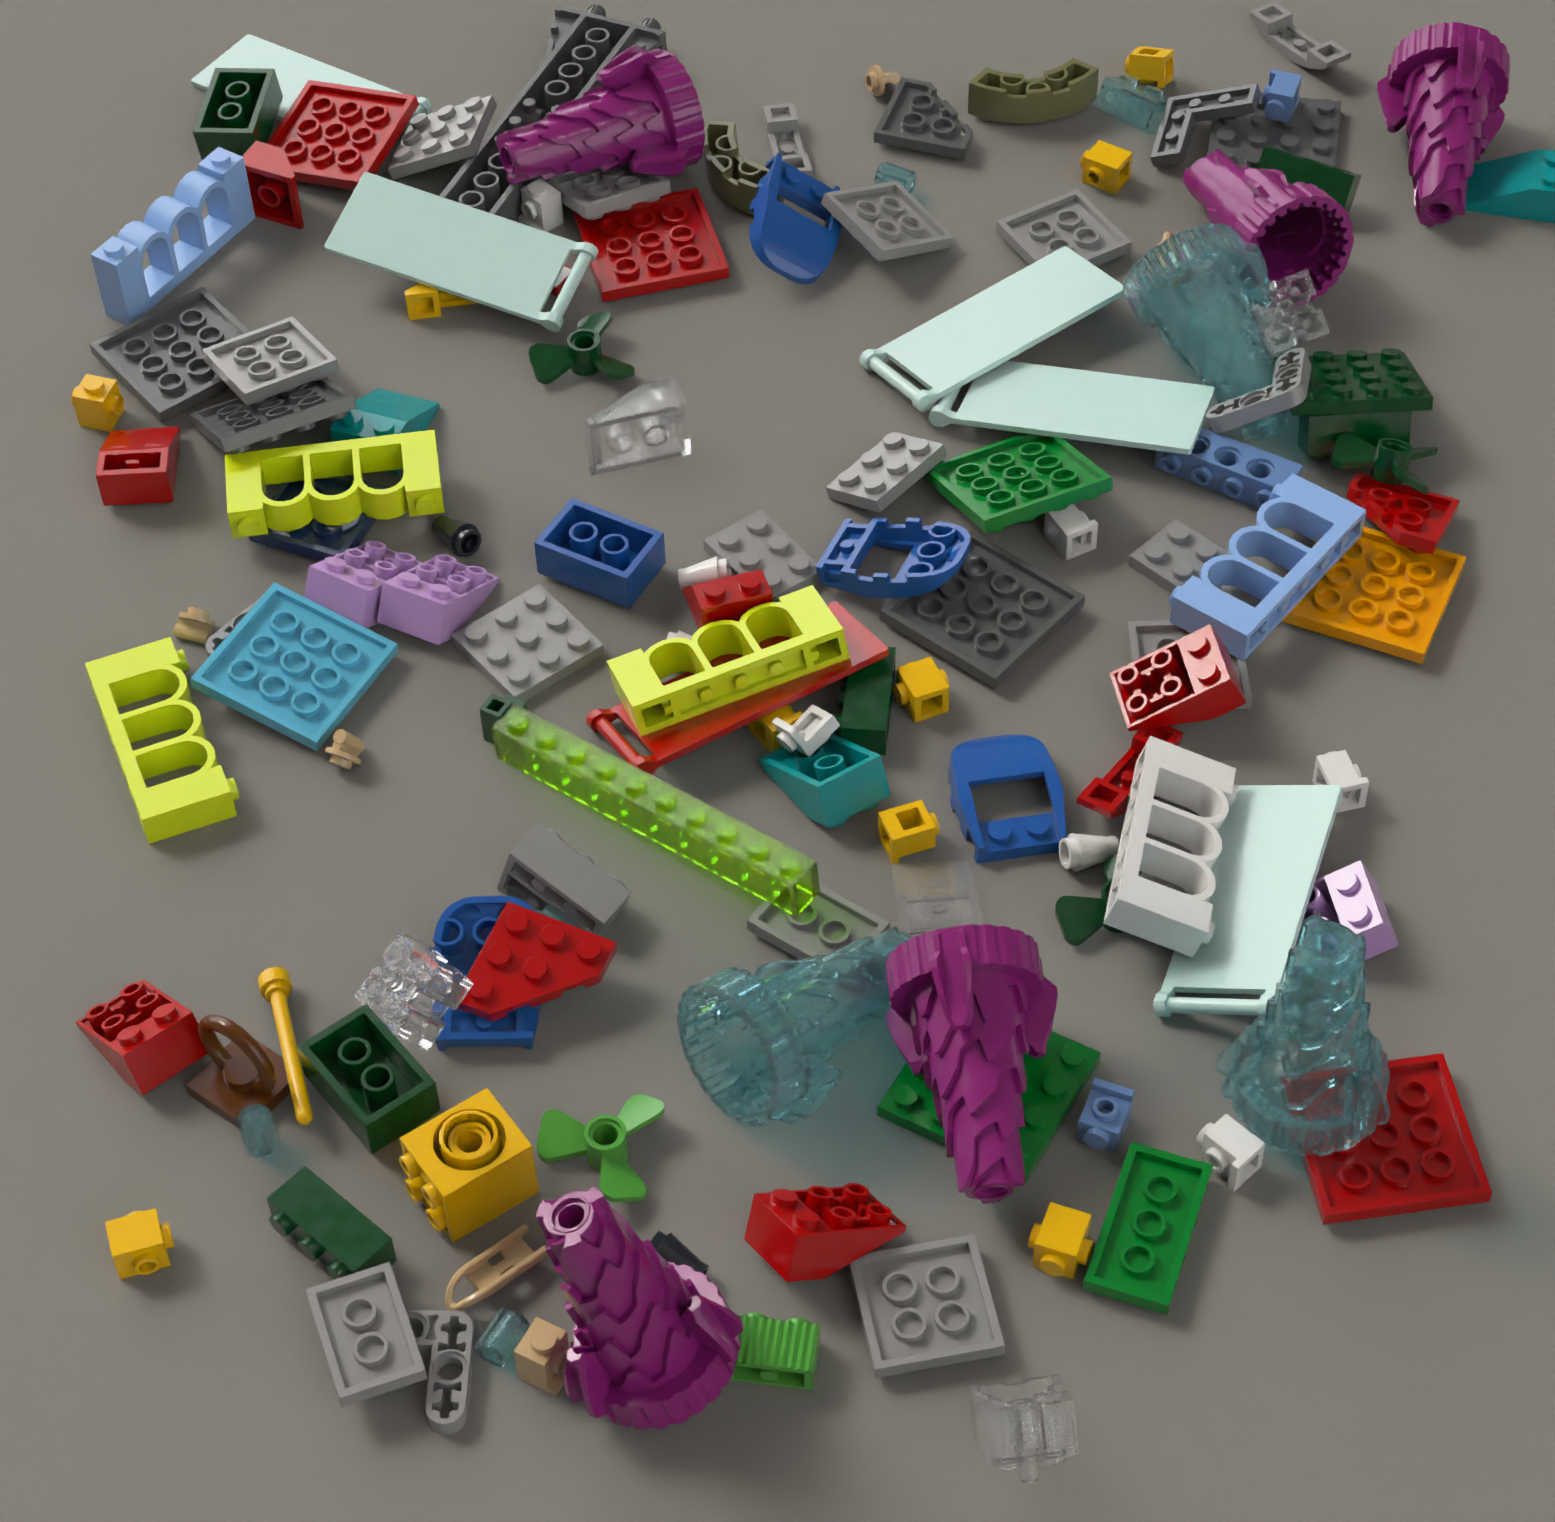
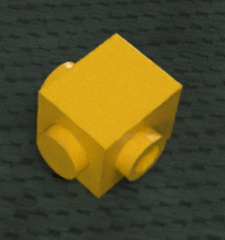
[1080,140,1133,195]
[71,374,125,432]
[893,657,949,723]
[1028,1202,1094,1279]
[105,1208,175,1280]

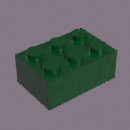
[192,68,283,160]
[297,1004,441,1154]

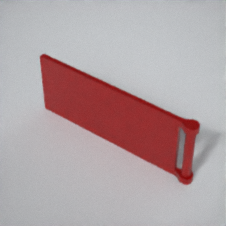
[586,601,889,781]

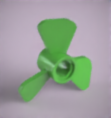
[537,1094,665,1202]

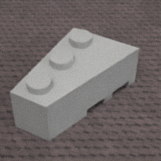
[497,822,632,936]

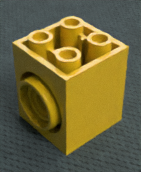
[399,1088,539,1243]

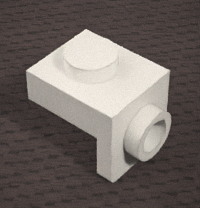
[771,704,840,757]

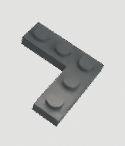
[1150,83,1261,167]

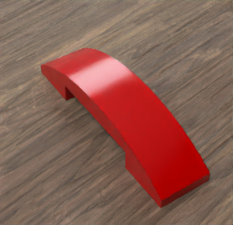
[1076,726,1184,819]

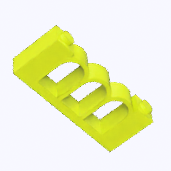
[225,430,445,538]
[606,585,850,736]
[85,637,240,844]

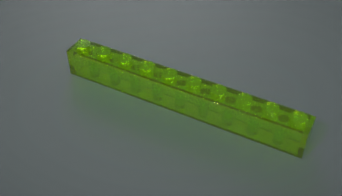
[491,704,820,917]

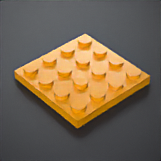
[1282,527,1466,664]

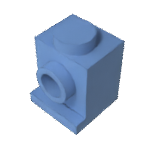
[1262,69,1302,123]
[1077,1078,1135,1153]

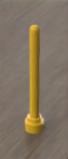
[258,967,313,1125]

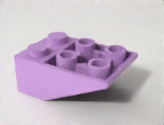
[304,540,422,628]
[377,554,500,645]
[1287,860,1399,972]

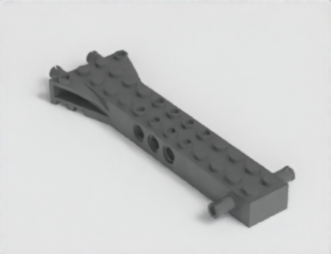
[439,4,667,221]

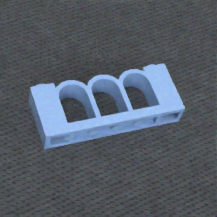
[91,147,255,325]
[1169,473,1366,661]

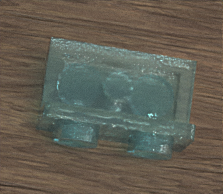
[1095,73,1168,129]

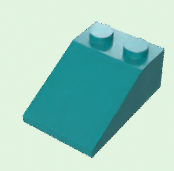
[1465,149,1555,223]
[330,388,440,475]
[758,734,891,828]

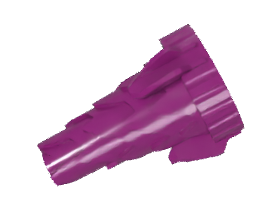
[1377,22,1510,227]
[496,45,705,184]
[1183,148,1354,310]
[885,924,1058,1204]
[536,1186,744,1430]

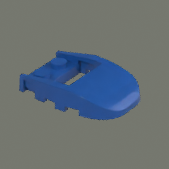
[749,153,843,284]
[815,517,971,598]
[948,735,1067,864]
[427,896,542,1051]

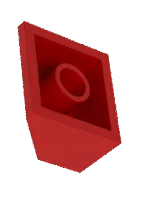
[242,141,304,229]
[683,569,773,629]

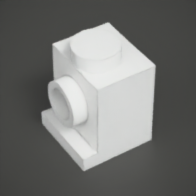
[518,178,564,232]
[1044,504,1098,561]
[1312,750,1369,813]
[1196,1114,1265,1192]

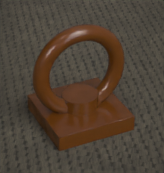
[186,1014,290,1134]

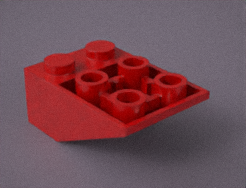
[96,426,181,506]
[1110,624,1247,731]
[76,980,208,1095]
[744,1183,906,1282]

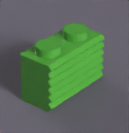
[730,1312,820,1390]

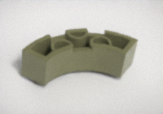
[968,58,1099,124]
[704,119,785,216]

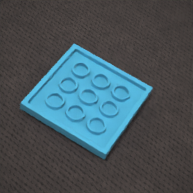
[191,582,398,752]

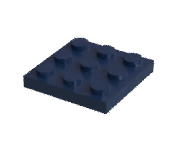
[249,475,390,561]

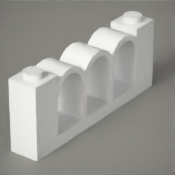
[1103,736,1238,957]

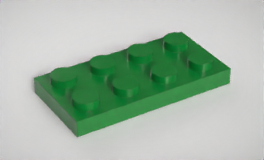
[1083,1142,1213,1315]

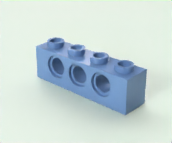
[1155,428,1303,508]

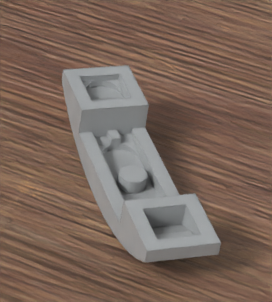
[1250,2,1351,70]
[763,103,813,176]

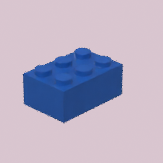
[534,498,666,609]

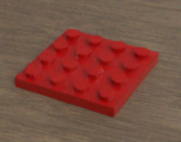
[267,80,419,190]
[573,187,730,302]
[1280,1053,1492,1225]

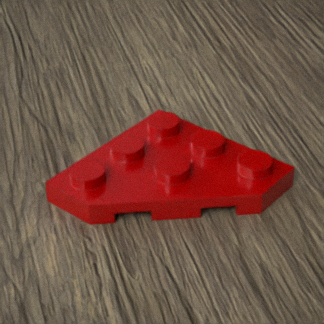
[1346,471,1460,555]
[454,901,617,1022]

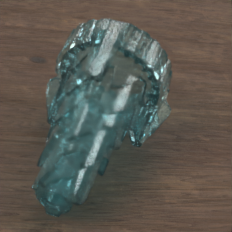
[1122,223,1288,442]
[1216,913,1390,1156]
[677,926,911,1126]

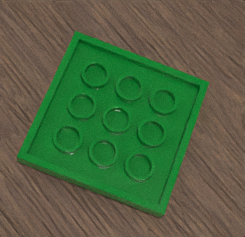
[924,433,1113,533]
[877,1031,1101,1184]

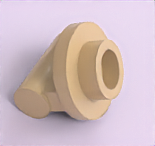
[865,65,900,97]
[173,606,215,644]
[325,729,365,770]

